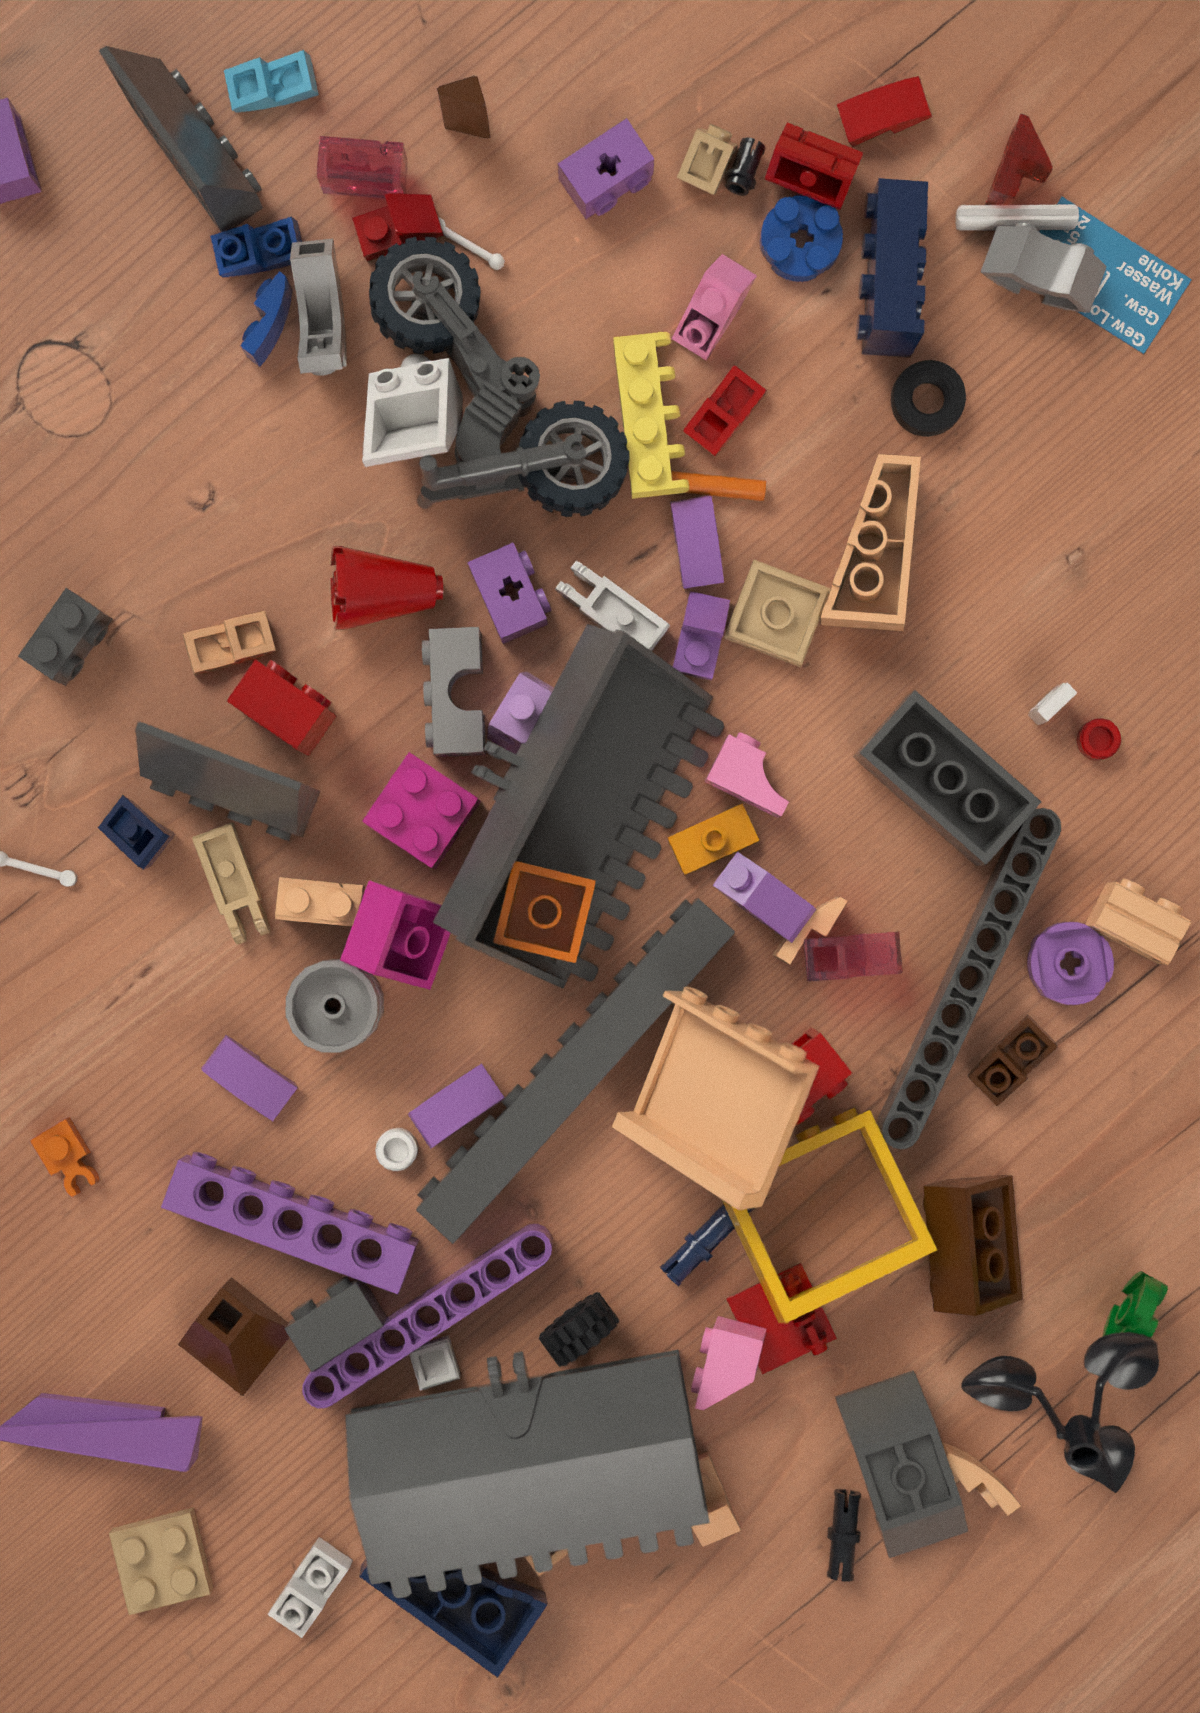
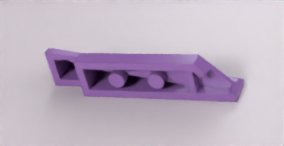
[0,1393,203,1472]

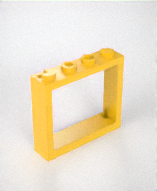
[722,1108,937,1323]

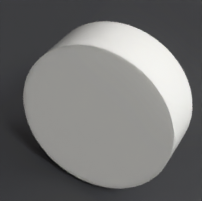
[375,1128,418,1171]

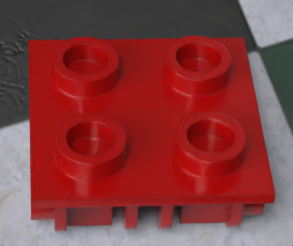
[726,1263,837,1375]

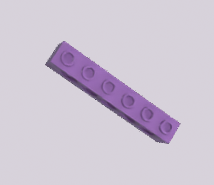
[161,1152,419,1294]

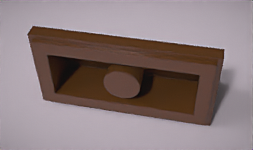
[437,76,491,138]

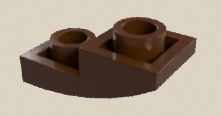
[968,1014,1058,1106]

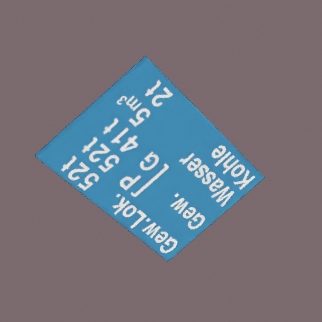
[1040,196,1192,354]

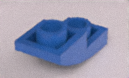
[211,216,302,278]
[240,271,292,367]

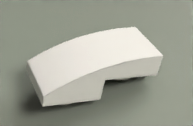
[267,1537,353,1638]

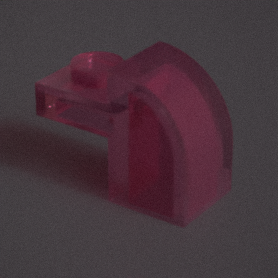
[804,931,903,981]

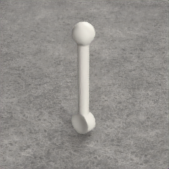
[439,218,505,270]
[0,851,78,886]

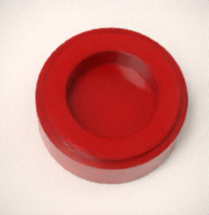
[1077,718,1121,760]

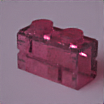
[317,136,408,198]

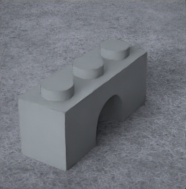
[422,627,486,757]

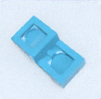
[224,50,319,112]

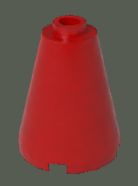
[331,546,443,630]

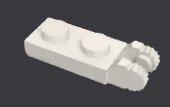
[555,561,670,651]

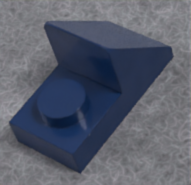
[98,795,175,870]

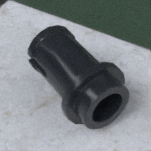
[724,137,766,196]

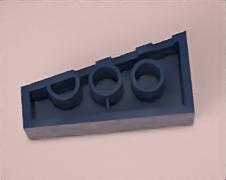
[359,1559,548,1678]

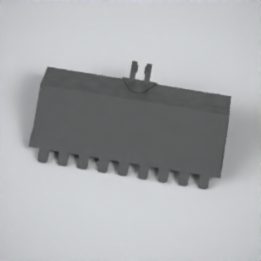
[433,624,724,988]
[345,1350,710,1598]

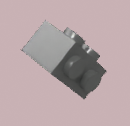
[18,588,113,686]
[285,1276,388,1372]

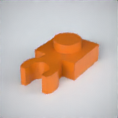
[30,1117,100,1197]

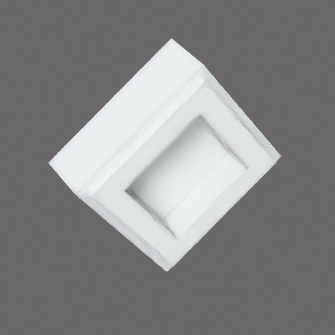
[1028,682,1077,725]
[409,1335,461,1391]

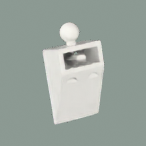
[362,354,463,467]

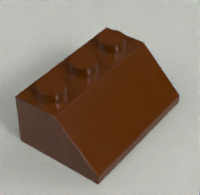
[923,1175,1023,1316]

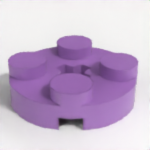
[1027,922,1114,1005]

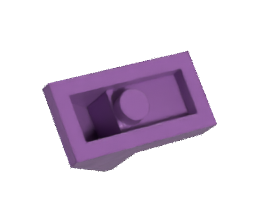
[673,591,730,681]

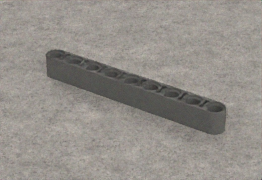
[877,808,1062,1149]

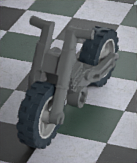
[369,237,630,517]

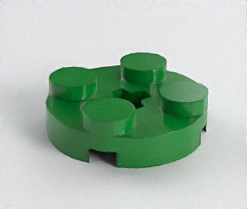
[1102,1271,1168,1338]

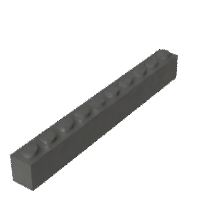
[416,898,735,1244]

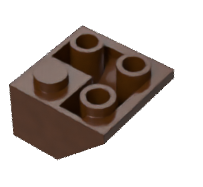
[178,1277,290,1396]

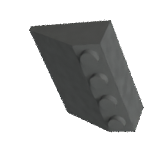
[99,46,263,232]
[135,721,320,841]

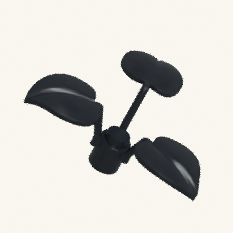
[961,1332,1159,1493]

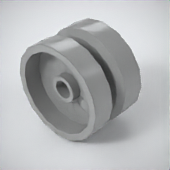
[286,959,384,1053]

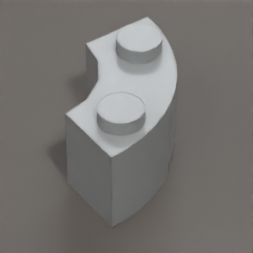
[981,222,1107,313]

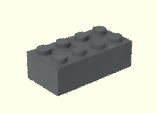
[853,690,1041,866]

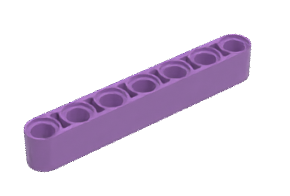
[302,1224,552,1408]

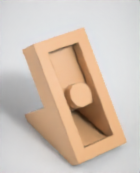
[691,1451,741,1547]

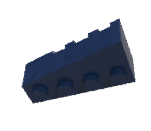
[856,178,928,358]

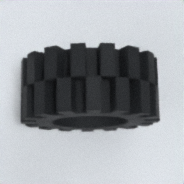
[539,1292,619,1367]

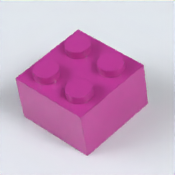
[362,752,481,869]
[340,880,451,990]

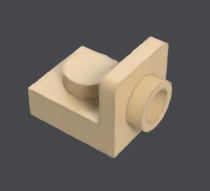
[677,124,738,195]

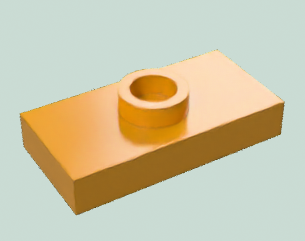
[667,803,760,875]

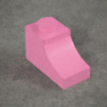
[705,732,789,818]

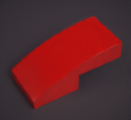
[836,76,933,147]
[683,365,767,456]

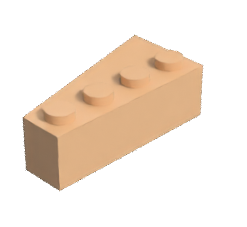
[820,454,921,632]

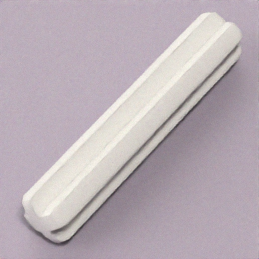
[955,204,1079,231]

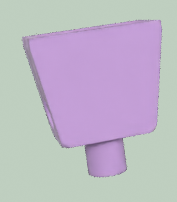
[487,672,554,754]

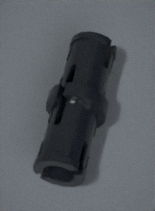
[827,1489,861,1582]

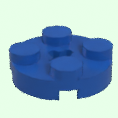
[760,195,843,282]

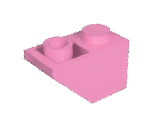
[672,254,757,360]
[691,1316,766,1410]

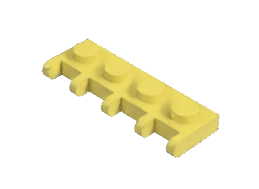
[613,332,690,499]

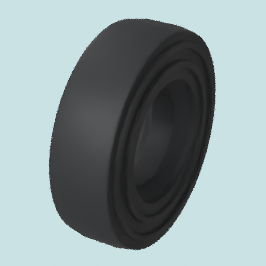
[891,360,966,437]

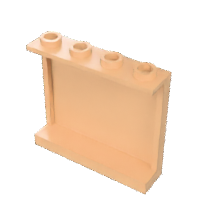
[612,987,819,1210]

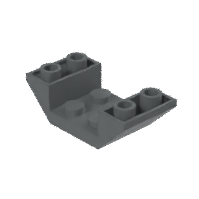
[835,1370,968,1558]

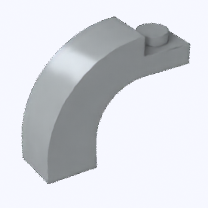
[290,239,347,376]

